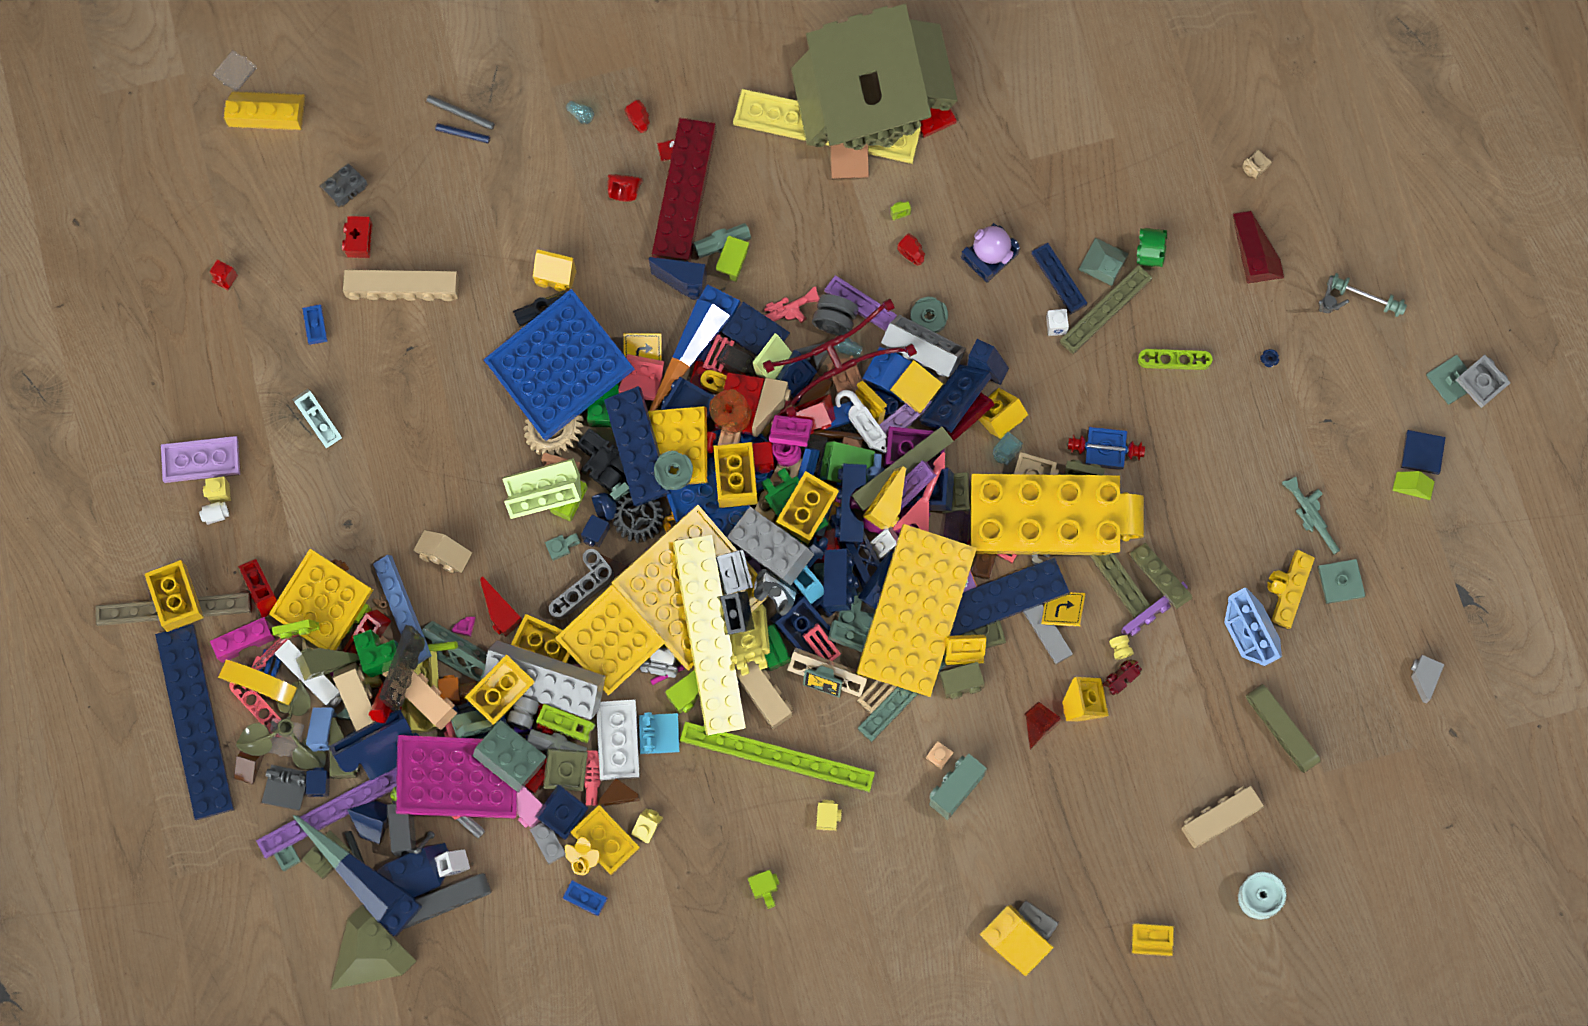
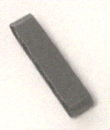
[404,873,492,929]

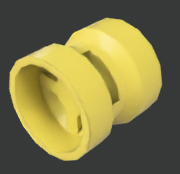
[1109,635,1134,660]

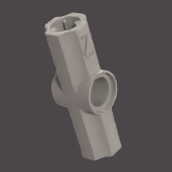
[527,729,587,755]

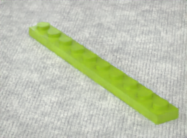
[680,722,875,792]

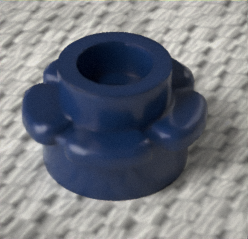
[1260,349,1279,367]

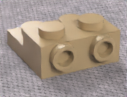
[1014,452,1059,475]

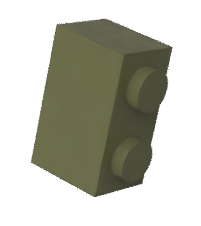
[939,662,984,700]

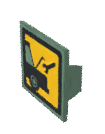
[803,665,842,698]

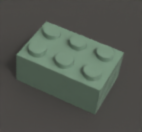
[473,720,546,793]
[929,754,987,820]

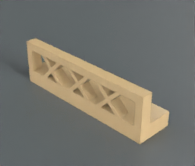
[788,648,868,697]

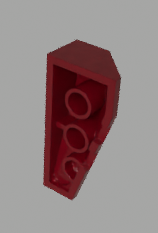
[1232,211,1284,284]

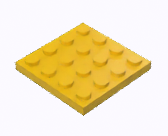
[648,406,707,485]
[269,549,374,651]
[556,585,666,695]

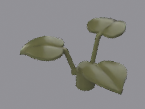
[236,681,326,770]

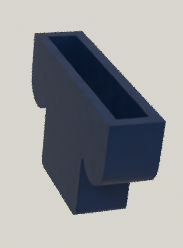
[329,709,412,780]

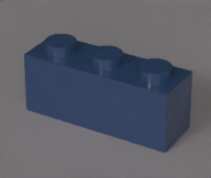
[823,549,855,612]

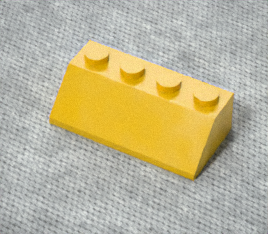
[224,92,305,130]

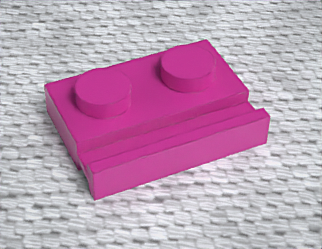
[769,415,813,447]

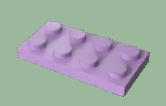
[161,436,240,483]

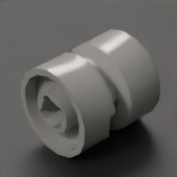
[506,696,539,730]

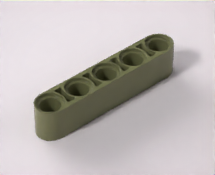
[1246,684,1321,773]

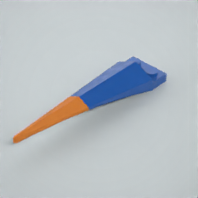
[649,284,741,411]

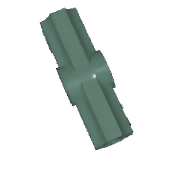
[693,223,751,259]

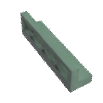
[422,621,487,683]

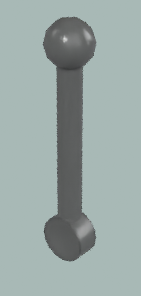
[413,831,435,854]

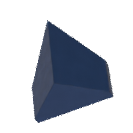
[347,801,389,845]

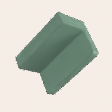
[451,710,498,738]

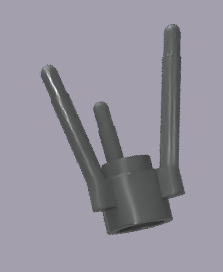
[1319,277,1349,313]

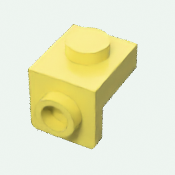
[631,809,663,843]

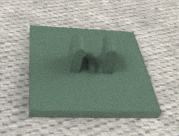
[1426,355,1467,405]

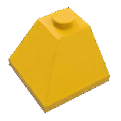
[1062,677,1109,721]

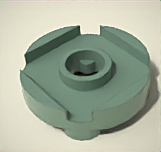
[910,297,948,333]
[654,451,693,490]

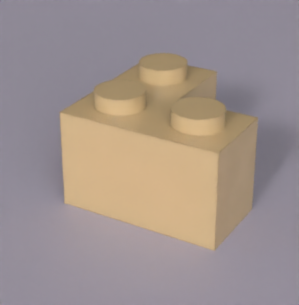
[414,530,472,573]

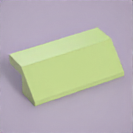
[502,458,581,519]

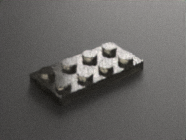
[379,625,425,712]

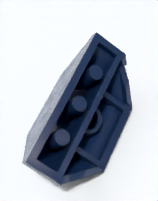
[377,843,449,898]

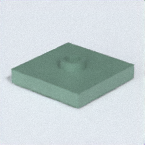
[1318,559,1365,604]

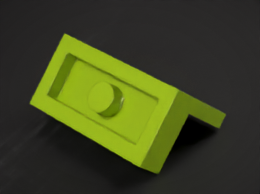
[716,236,749,282]

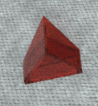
[1024,702,1061,750]

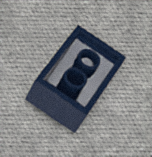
[649,257,707,299]
[905,467,954,511]
[858,550,894,610]
[770,594,836,655]

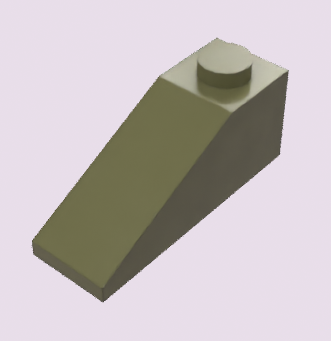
[296,648,360,681]
[330,717,360,779]

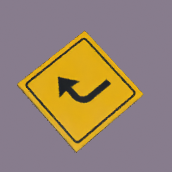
[624,333,662,361]
[1041,592,1086,626]

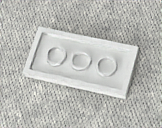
[597,700,640,781]

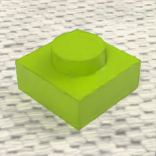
[891,201,911,220]

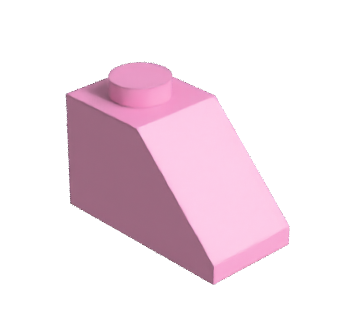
[517,787,543,828]

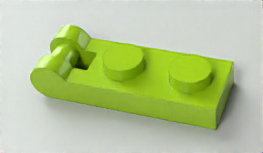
[536,704,595,743]

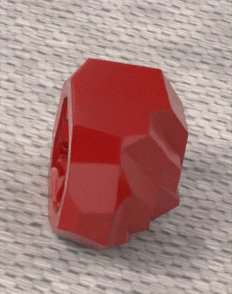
[625,100,650,133]
[897,233,925,266]

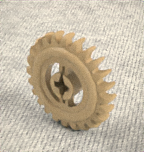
[524,413,584,456]

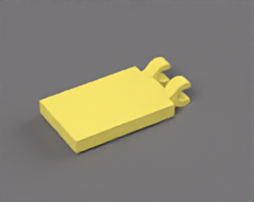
[729,604,770,676]

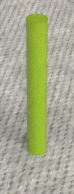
[403,641,458,655]

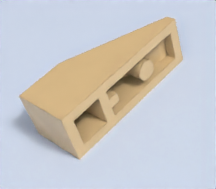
[752,378,791,437]

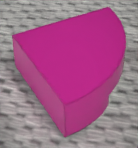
[452,617,476,637]

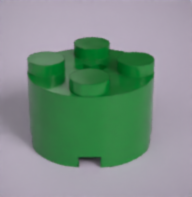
[1137,228,1167,267]

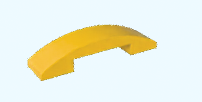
[218,660,297,706]

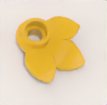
[565,836,600,875]

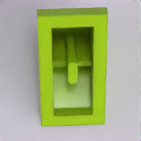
[1392,471,1435,500]

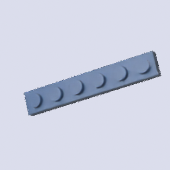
[373,555,432,665]

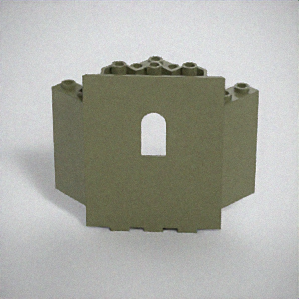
[791,4,958,150]

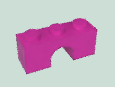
[210,617,276,663]

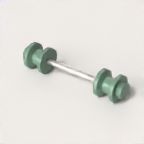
[1327,273,1407,317]

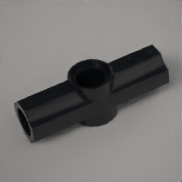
[513,290,567,327]

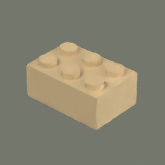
[333,662,375,732]

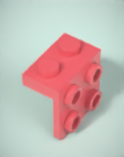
[619,354,665,401]

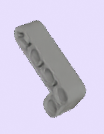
[549,549,614,620]

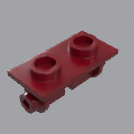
[1102,659,1142,696]

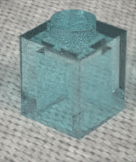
[993,432,1023,465]

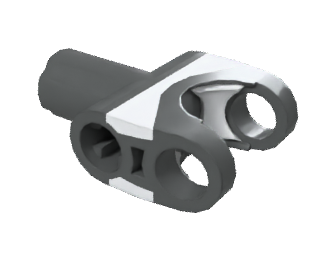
[754,569,796,616]

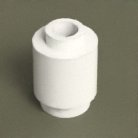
[199,501,229,525]

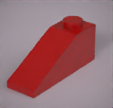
[238,559,277,618]
[480,576,522,637]
[342,609,391,665]

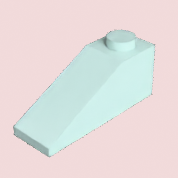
[292,389,342,448]

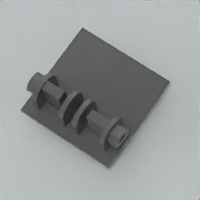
[320,163,368,207]
[262,765,307,811]

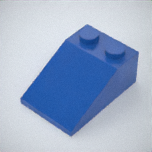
[862,347,933,403]

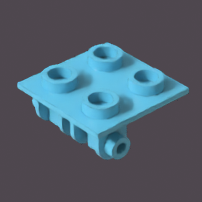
[639,712,679,754]

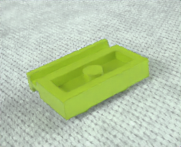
[272,619,320,639]

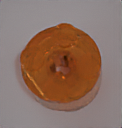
[710,389,752,433]

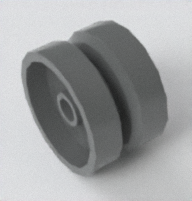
[812,294,859,336]

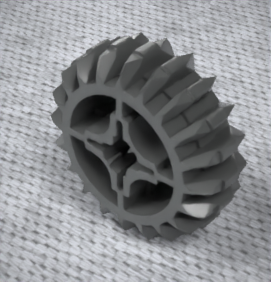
[613,494,664,543]

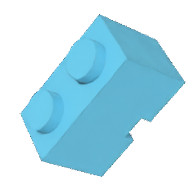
[793,566,824,604]

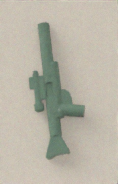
[1282,477,1340,555]

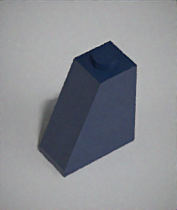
[967,339,1009,385]

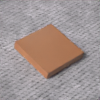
[831,143,869,179]

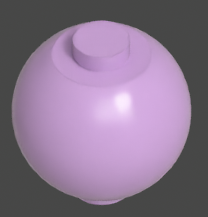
[974,226,1013,264]

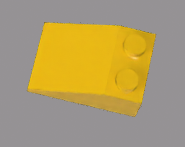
[863,466,906,530]
[465,654,535,725]
[980,905,1054,976]

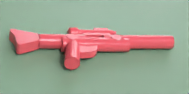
[764,286,819,323]

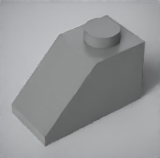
[1411,655,1444,703]

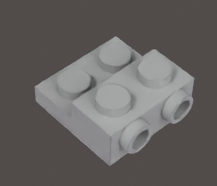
[1456,355,1510,408]

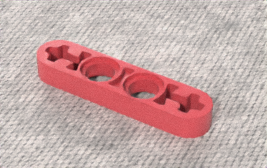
[229,683,282,737]

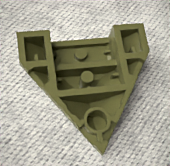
[330,905,417,990]

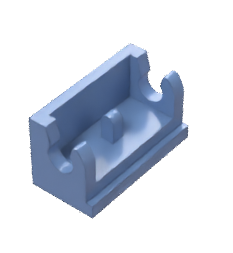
[306,708,337,752]

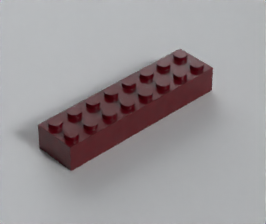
[652,117,716,262]

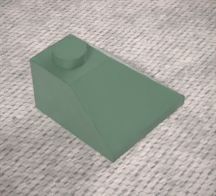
[1079,238,1129,286]

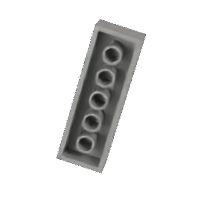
[483,641,606,720]

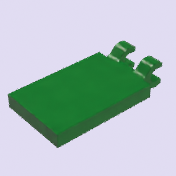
[761,468,828,543]

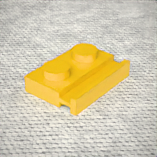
[855,381,887,425]
[944,635,986,665]
[1132,924,1174,956]

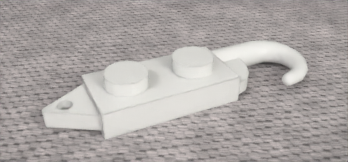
[835,390,887,454]

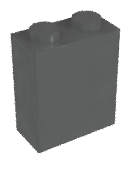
[387,801,417,858]

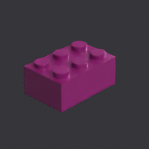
[883,426,945,468]

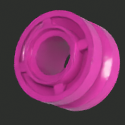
[772,443,802,467]

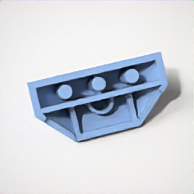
[1224,587,1282,666]

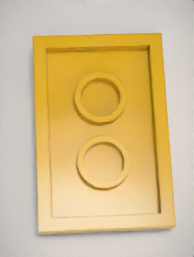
[570,805,640,876]

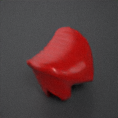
[607,174,643,201]

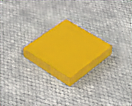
[890,360,943,414]

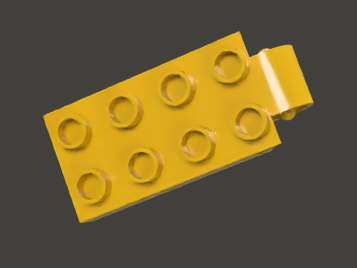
[970,474,1144,555]

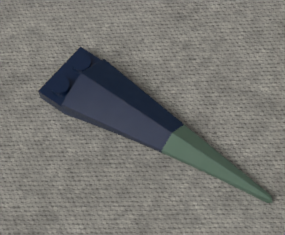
[293,815,423,937]

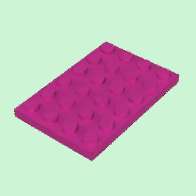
[396,735,517,818]

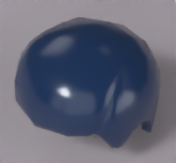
[592,493,617,522]

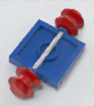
[1068,427,1145,469]

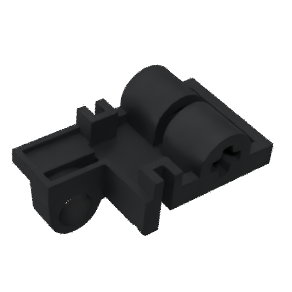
[577,428,629,493]

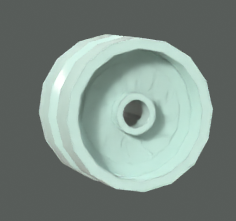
[1238,872,1286,920]

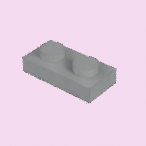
[530,823,566,865]

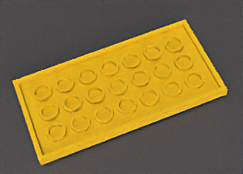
[856,524,977,697]

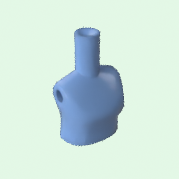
[866,454,885,482]

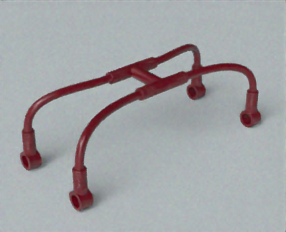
[763,298,917,418]

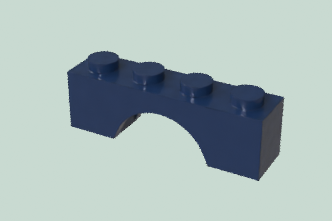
[835,463,867,543]

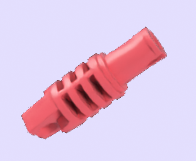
[584,750,601,806]

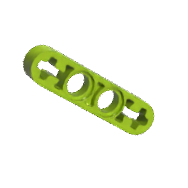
[1138,349,1213,370]

